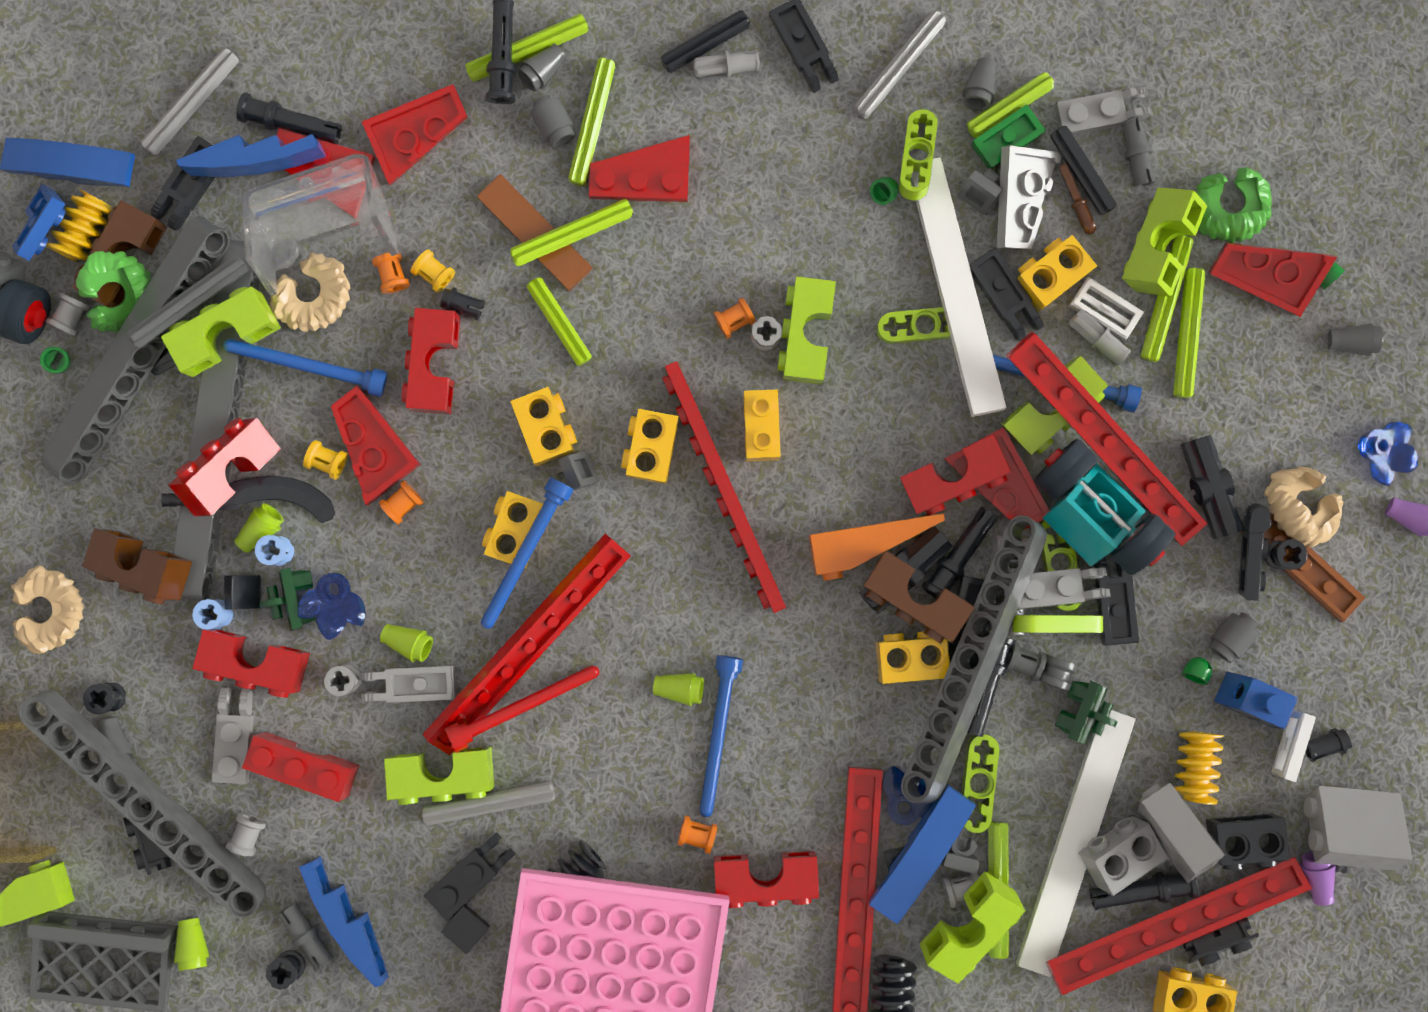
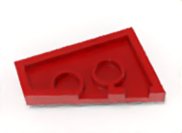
[589,135,690,202]
[331,386,421,506]

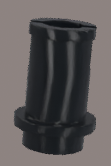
[440,287,485,320]
[1305,728,1352,762]

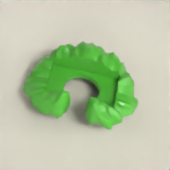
[1196,167,1272,243]
[76,251,152,333]

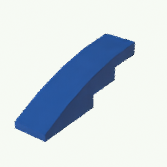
[176,134,326,177]
[0,137,135,187]
[869,785,976,924]
[299,856,389,987]

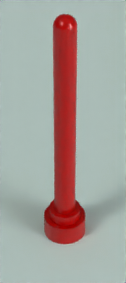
[445,665,599,753]

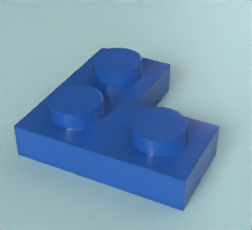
[12,183,66,261]

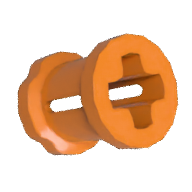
[372,252,410,294]
[713,297,756,339]
[378,480,424,525]
[677,815,718,854]

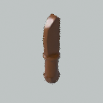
[1059,163,1097,235]

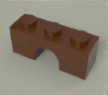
[71,200,167,307]
[82,528,192,604]
[862,551,975,644]

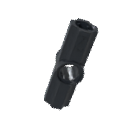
[1180,435,1244,539]
[859,526,953,614]

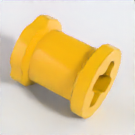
[410,249,456,293]
[303,440,348,480]

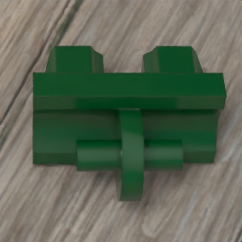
[259,567,320,631]
[1055,680,1118,745]

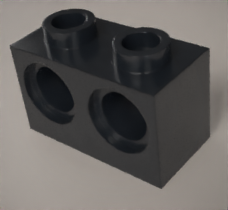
[1206,813,1290,870]

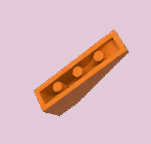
[808,514,945,581]

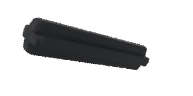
[661,10,750,73]
[1050,125,1116,216]

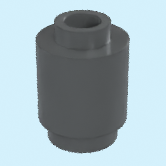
[530,95,575,148]
[1208,612,1260,663]

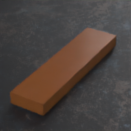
[477,174,593,292]
[1240,508,1365,622]

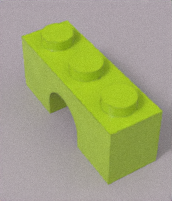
[1122,187,1207,297]
[777,276,836,385]
[161,286,281,377]
[1000,356,1108,455]
[384,747,494,805]
[919,871,1025,984]

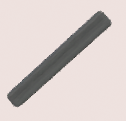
[127,256,248,348]

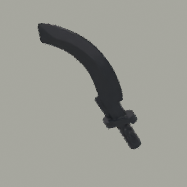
[161,476,335,523]

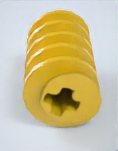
[46,188,113,263]
[1174,731,1224,805]

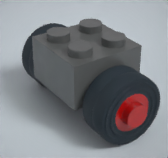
[0,251,51,344]

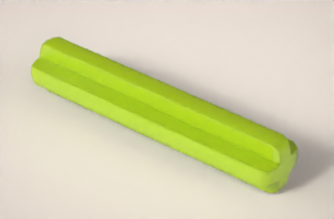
[967,72,1054,139]
[526,277,592,366]

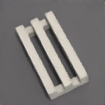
[1069,277,1144,341]
[1271,711,1316,782]

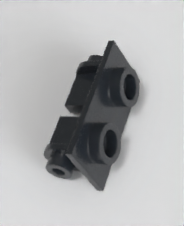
[123,802,172,875]
[1182,917,1259,967]

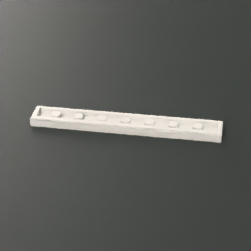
[911,157,1006,417]
[1016,708,1136,977]

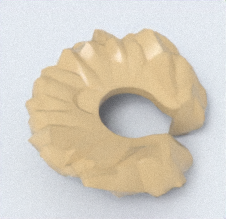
[269,252,350,332]
[1263,466,1343,548]
[11,565,84,654]

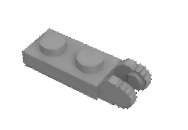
[1055,86,1153,135]
[1018,568,1110,610]
[360,665,456,703]
[212,687,254,784]

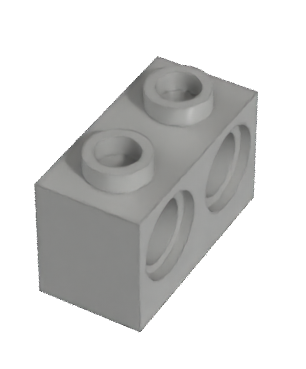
[1078,816,1168,896]

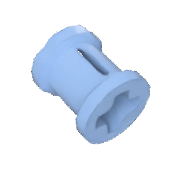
[255,535,294,566]
[192,599,234,630]

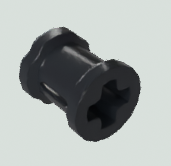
[1264,539,1308,570]
[83,682,126,715]
[266,950,306,990]

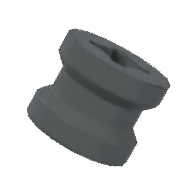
[1038,655,1078,691]

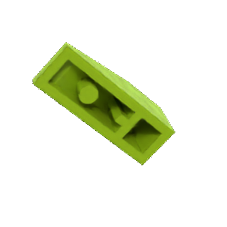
[0,859,75,927]

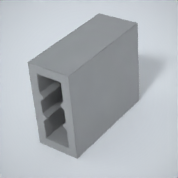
[1136,783,1225,883]
[1303,786,1413,871]

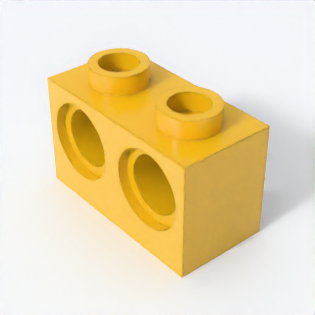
[1018,235,1097,312]
[510,387,577,466]
[743,389,781,462]
[621,409,679,484]
[482,491,543,569]
[876,631,949,684]
[1153,967,1237,1012]

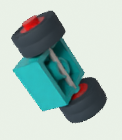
[1034,439,1175,575]

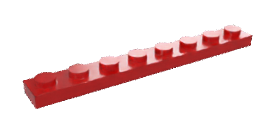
[1006,331,1208,546]
[662,361,786,613]
[422,533,631,756]
[832,766,883,1012]
[1046,857,1312,995]

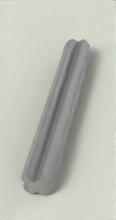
[854,10,946,119]
[141,48,239,155]
[422,781,555,826]

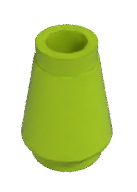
[234,503,284,553]
[380,624,433,662]
[653,673,704,707]
[174,918,210,971]

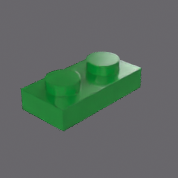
[971,104,1046,170]

